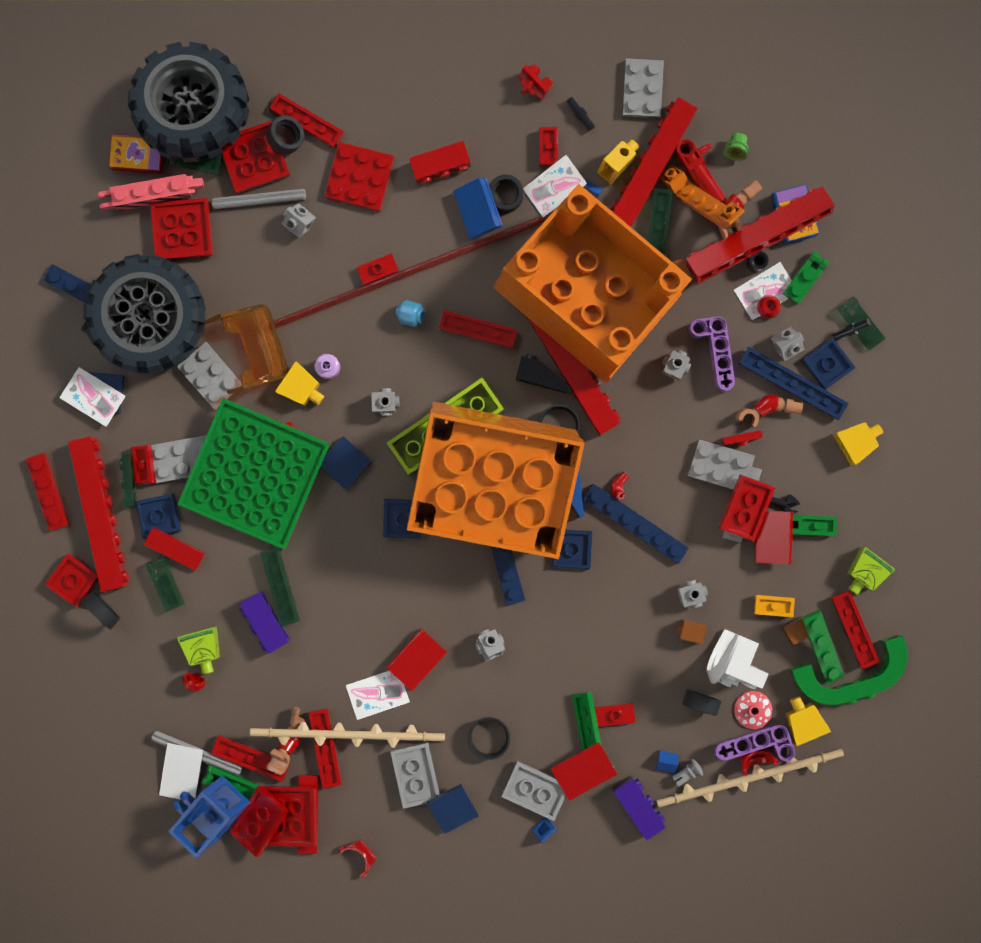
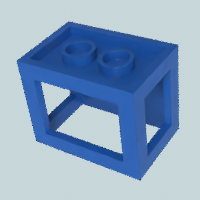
[168,776,251,859]

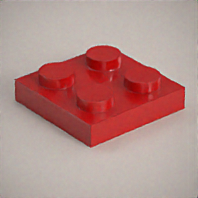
[45,553,98,607]

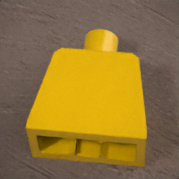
[597,140,639,185]
[275,362,325,406]
[832,422,883,466]
[786,696,831,746]

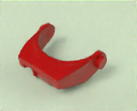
[740,748,779,776]
[338,839,377,878]

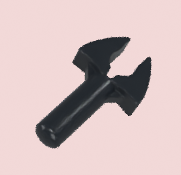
[769,494,800,514]

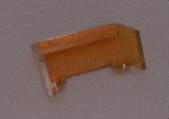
[205,304,289,395]

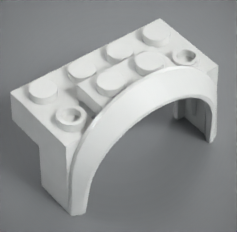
[706,629,768,690]

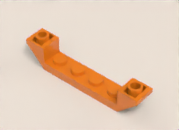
[659,165,745,230]

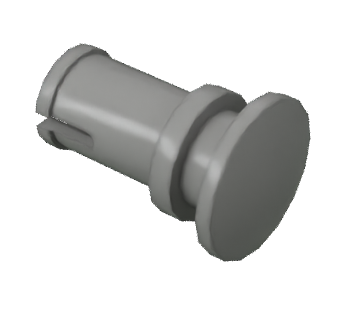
[672,759,704,787]

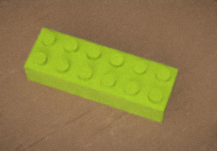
[387,378,504,476]

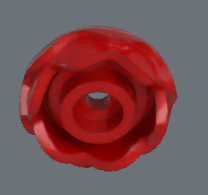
[757,295,781,318]
[182,672,206,692]

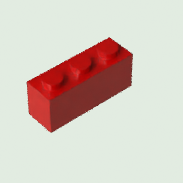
[409,140,471,185]

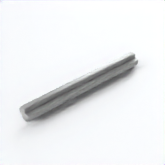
[212,189,306,209]
[151,731,243,776]

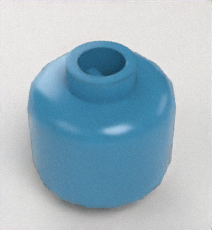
[396,300,425,327]

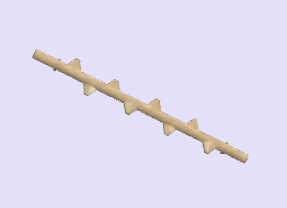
[250,722,445,748]
[656,749,844,808]

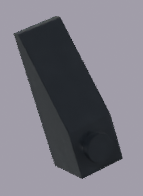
[515,354,572,395]

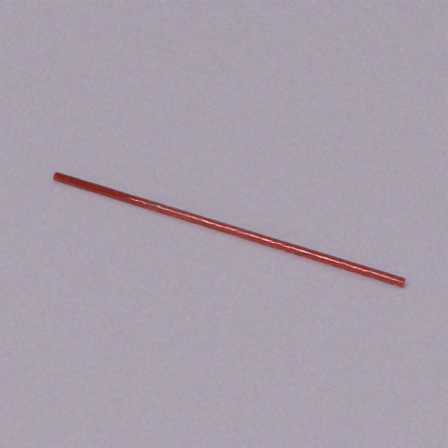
[258,216,544,334]

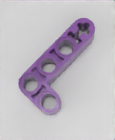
[688,317,735,392]
[714,724,795,761]

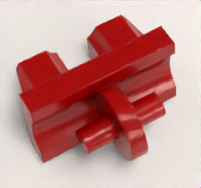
[518,64,553,101]

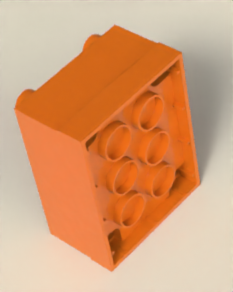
[493,183,692,383]
[407,401,585,559]

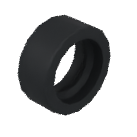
[266,116,305,155]
[489,174,524,213]
[682,690,721,716]

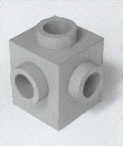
[281,203,316,238]
[771,327,805,361]
[661,349,691,381]
[371,388,400,416]
[677,579,708,608]
[475,629,505,662]

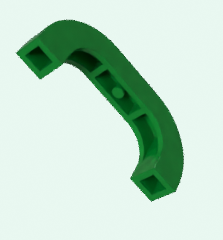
[789,635,908,705]

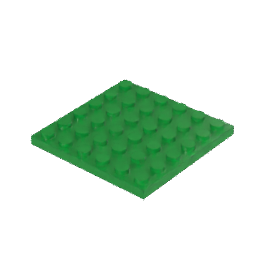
[177,398,330,550]

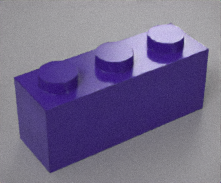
[239,591,291,654]
[612,776,666,841]

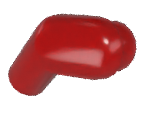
[611,472,629,500]

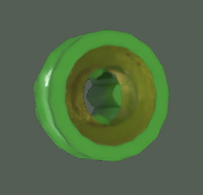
[723,133,749,161]

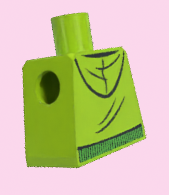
[847,547,895,595]
[177,626,220,675]

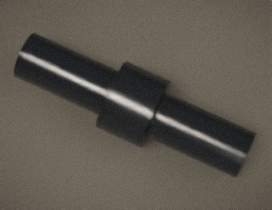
[566,97,595,131]
[833,318,871,340]

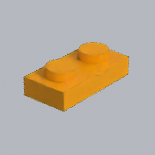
[754,595,795,617]

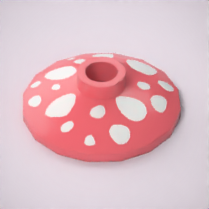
[734,691,773,729]

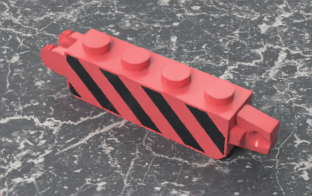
[97,174,205,210]

